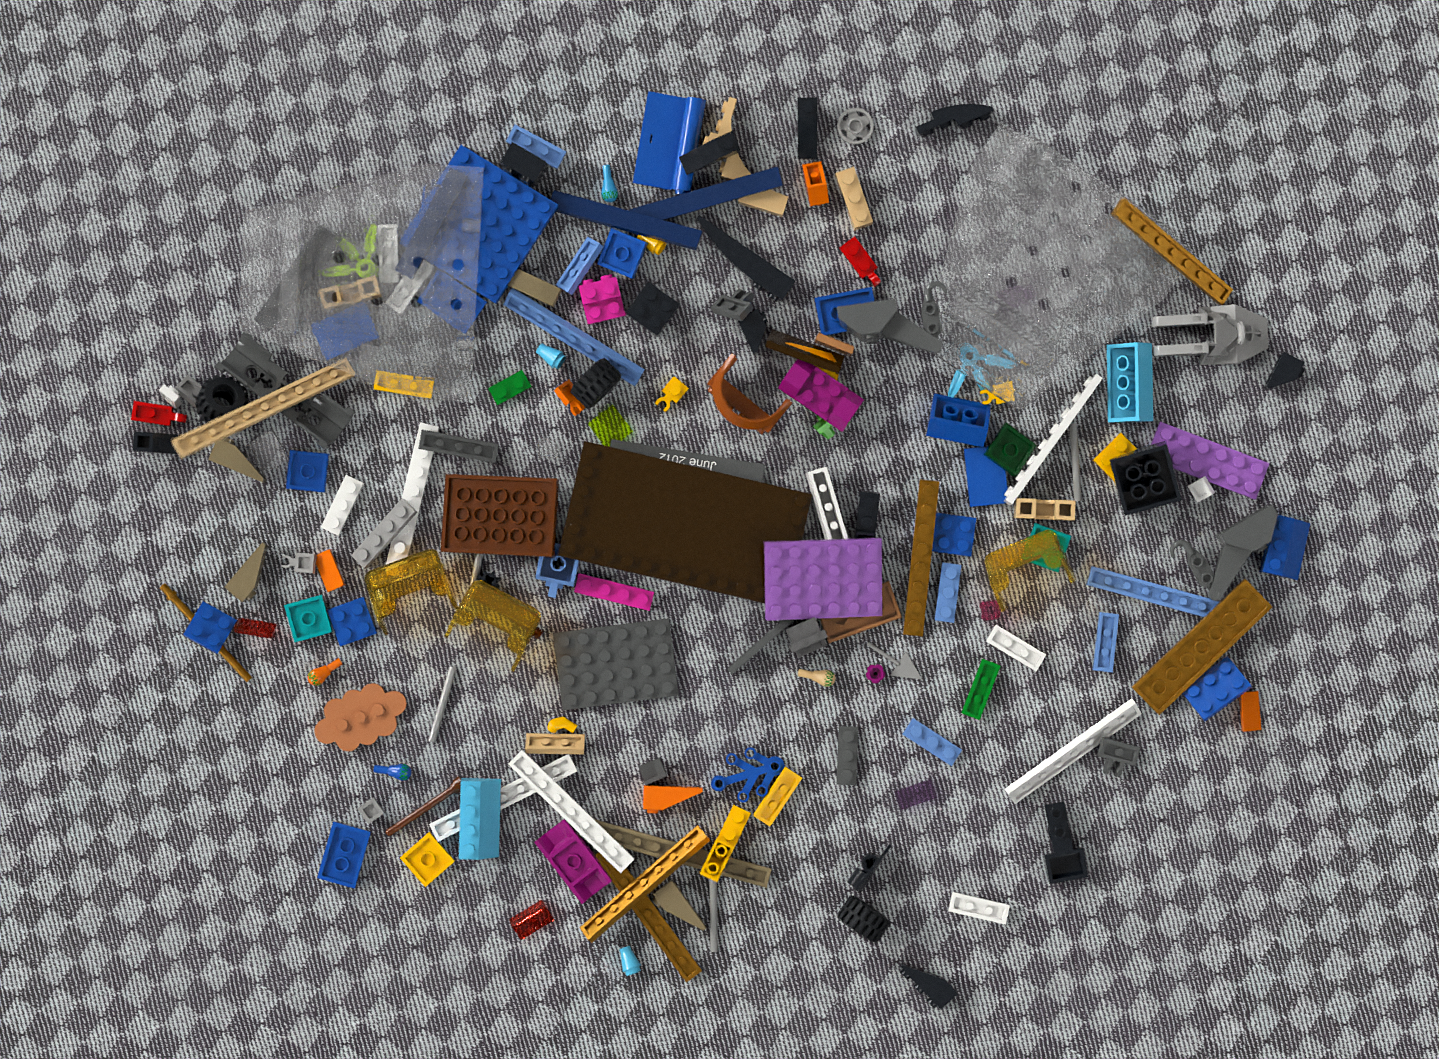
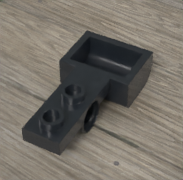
[1043,801,1088,884]

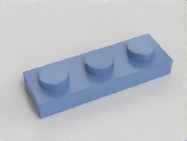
[506,124,567,170]
[556,237,604,295]
[934,562,962,623]
[1092,612,1119,672]
[902,718,962,766]

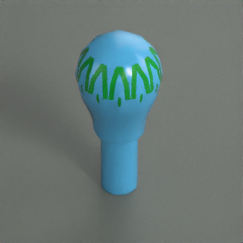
[601,165,618,203]

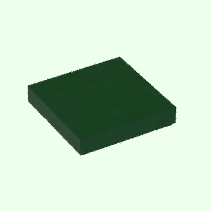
[984,423,1037,477]

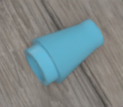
[536,343,566,369]
[619,946,641,976]

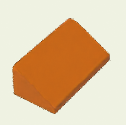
[316,549,346,592]
[1239,691,1261,732]

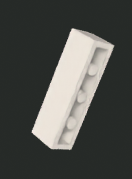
[805,467,848,540]

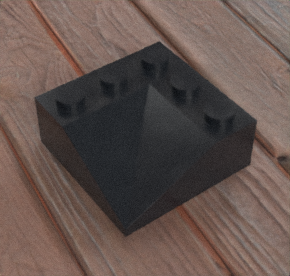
[1109,441,1182,516]

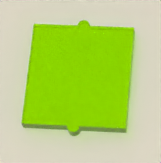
[587,404,633,447]

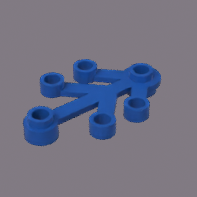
[711,747,785,802]

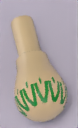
[798,669,835,687]

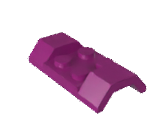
[778,359,864,432]
[534,819,613,904]

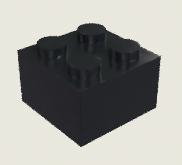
[500,142,548,187]
[626,281,680,337]

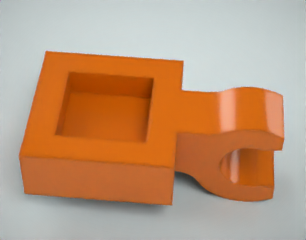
[554,380,586,416]

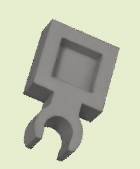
[282,553,317,574]

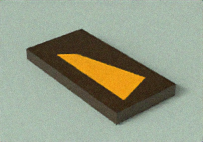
[765,329,845,374]

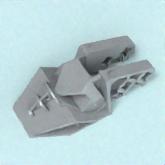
[1151,304,1268,365]

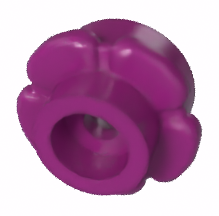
[866,664,885,683]

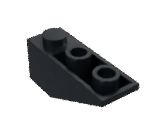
[133,431,195,455]
[899,963,958,1010]

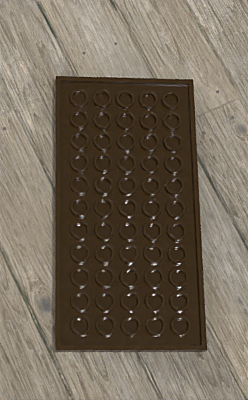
[558,441,812,604]

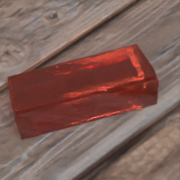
[233,618,277,639]
[509,900,554,940]

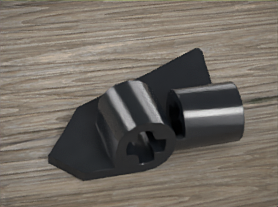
[847,844,892,892]

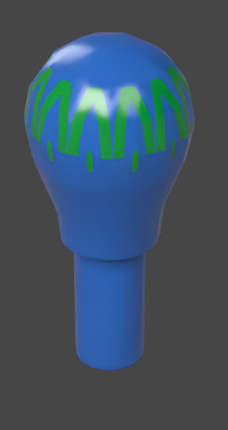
[373,764,412,781]

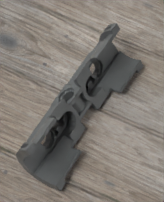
[214,330,355,450]

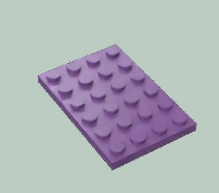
[764,538,882,621]

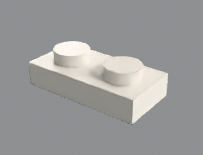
[159,385,182,409]

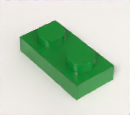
[488,370,532,406]

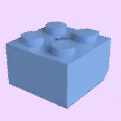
[535,543,580,598]

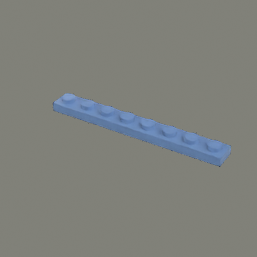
[503,288,645,386]
[1086,566,1220,617]

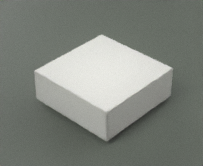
[1188,476,1215,503]

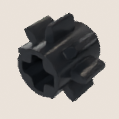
[477,570,500,595]

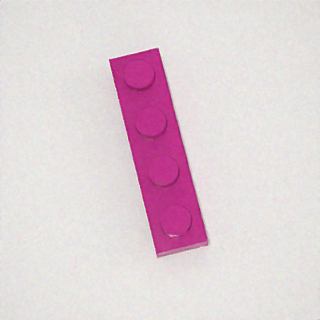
[574,573,654,611]

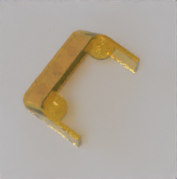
[984,529,1076,612]
[365,549,459,636]
[444,580,541,672]

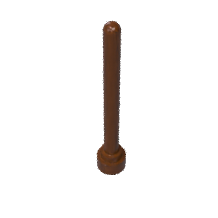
[385,776,462,836]

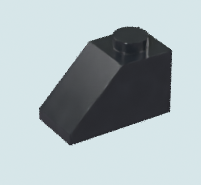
[737,309,768,355]
[1263,352,1305,390]

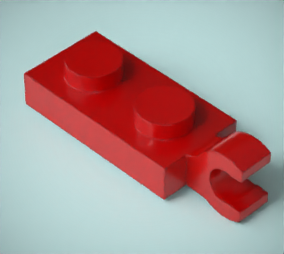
[839,236,881,287]
[131,401,187,426]

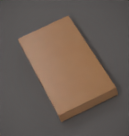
[820,581,902,643]

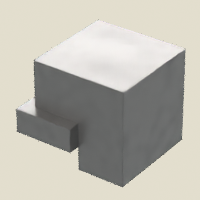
[785,617,828,658]

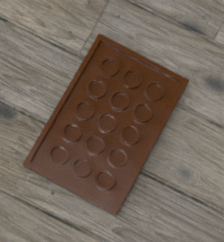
[441,474,559,557]

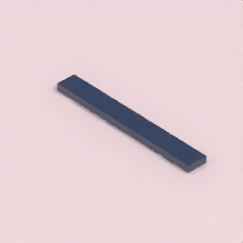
[629,166,784,220]
[550,190,702,251]

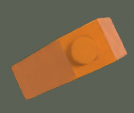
[643,785,703,813]

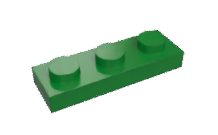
[961,659,1000,720]

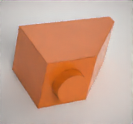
[802,161,829,206]

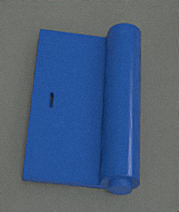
[632,91,706,195]

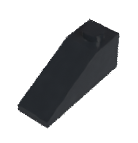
[797,97,817,159]
[679,131,740,175]

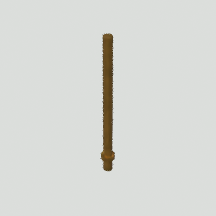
[160,583,252,683]

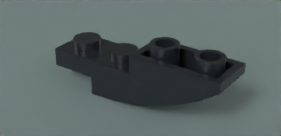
[915,104,994,137]
[855,490,880,539]

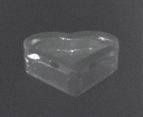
[537,437,560,460]

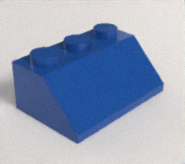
[926,393,991,447]
[1259,515,1311,580]

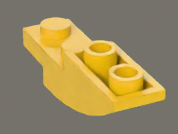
[700,805,751,882]

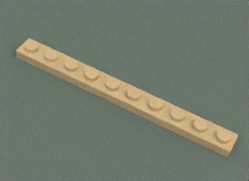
[172,358,355,459]

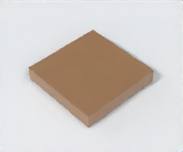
[814,333,855,357]

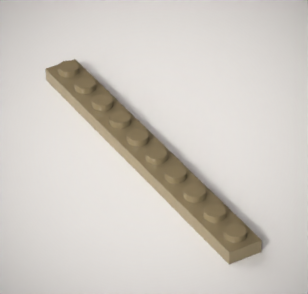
[579,819,772,888]

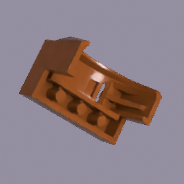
[707,353,793,435]

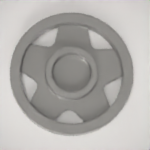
[837,108,874,145]

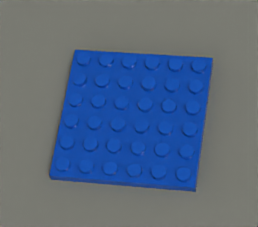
[399,145,559,304]

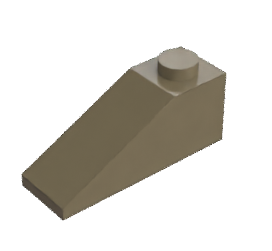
[208,438,266,483]
[225,542,268,602]
[652,879,706,930]

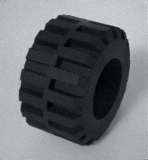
[570,358,622,409]
[195,375,249,424]
[837,895,890,943]

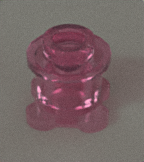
[979,600,1001,621]

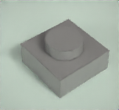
[357,797,385,825]

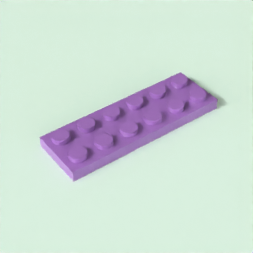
[1151,422,1270,500]

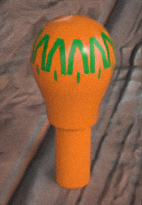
[307,658,342,686]

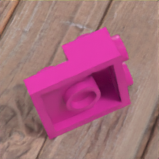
[579,274,626,325]

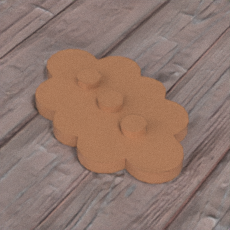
[314,683,407,751]

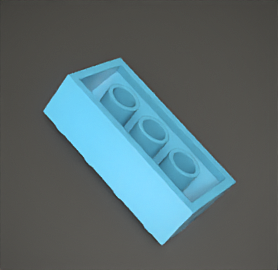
[1107,342,1153,423]
[459,778,501,860]

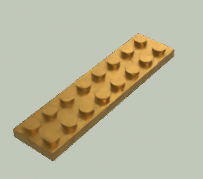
[1131,579,1273,715]

